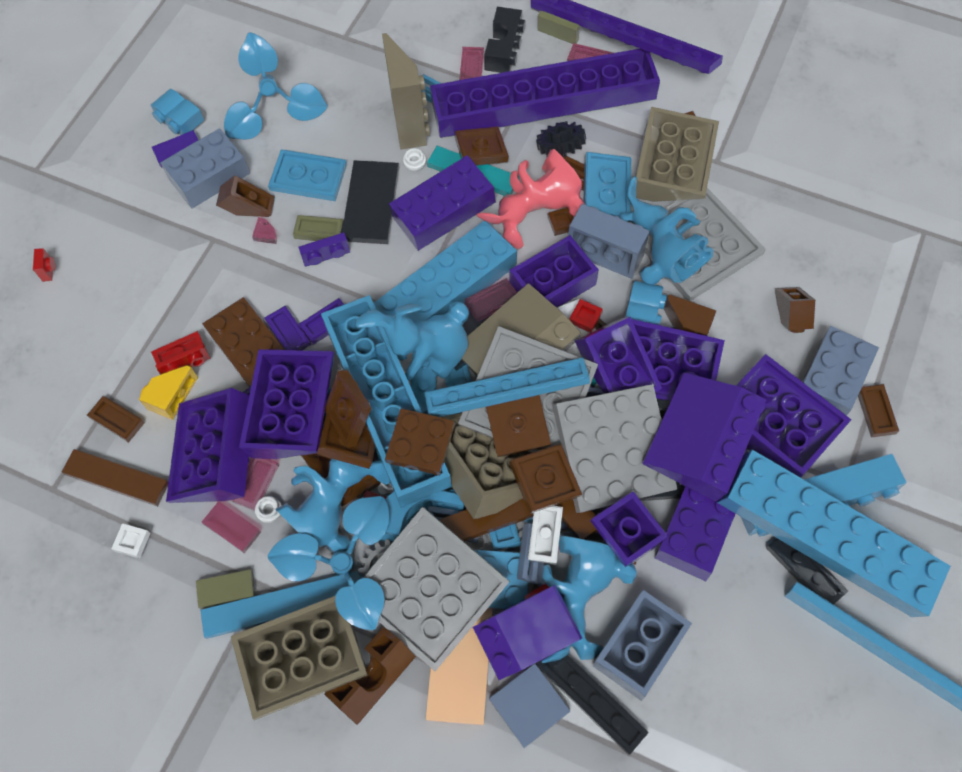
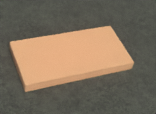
[426,608,493,726]

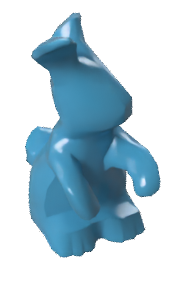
[619,176,714,285]
[355,302,469,381]
[275,459,390,554]
[538,536,637,663]

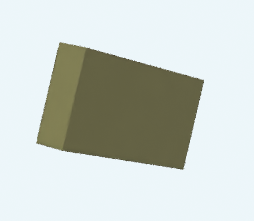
[538,11,580,45]
[293,215,343,241]
[196,569,255,609]

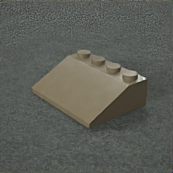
[382,33,430,150]
[635,107,719,202]
[461,283,581,377]
[440,413,530,519]
[231,596,367,721]

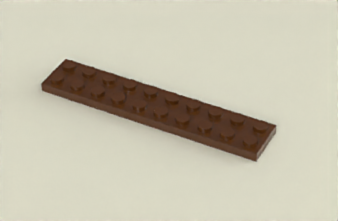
[202,297,381,511]

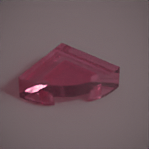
[252,217,277,244]

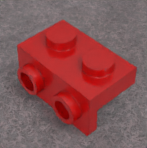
[151,331,211,375]

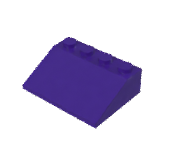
[624,317,725,401]
[239,350,335,459]
[736,354,852,478]
[642,373,766,502]
[166,388,249,503]

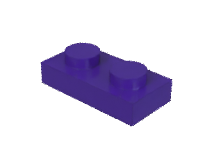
[298,232,350,267]

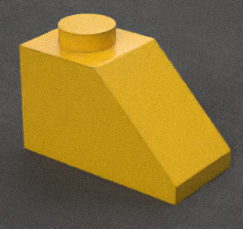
[139,365,198,420]

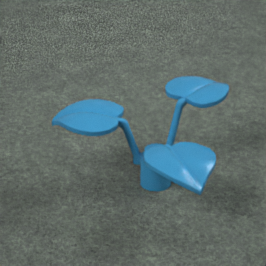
[224,32,327,140]
[268,496,389,630]

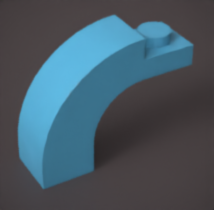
[381,490,466,542]

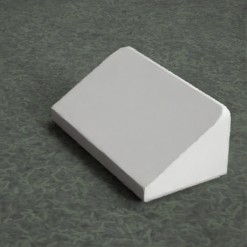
[528,506,563,565]

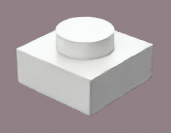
[111,524,150,558]

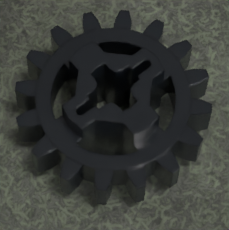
[536,121,586,157]

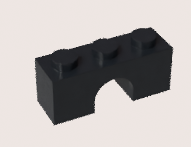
[484,6,526,73]

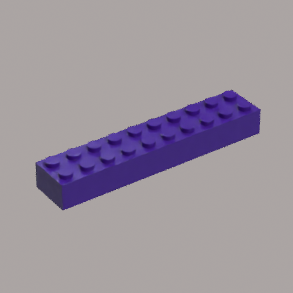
[430,49,660,138]

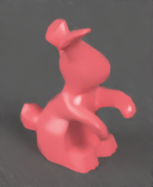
[477,149,585,249]

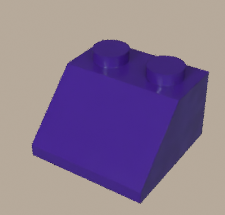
[590,492,668,567]

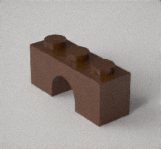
[324,627,416,725]

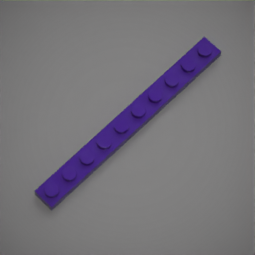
[531,0,723,74]

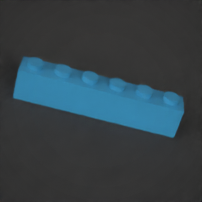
[741,454,907,537]

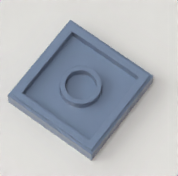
[489,664,570,749]

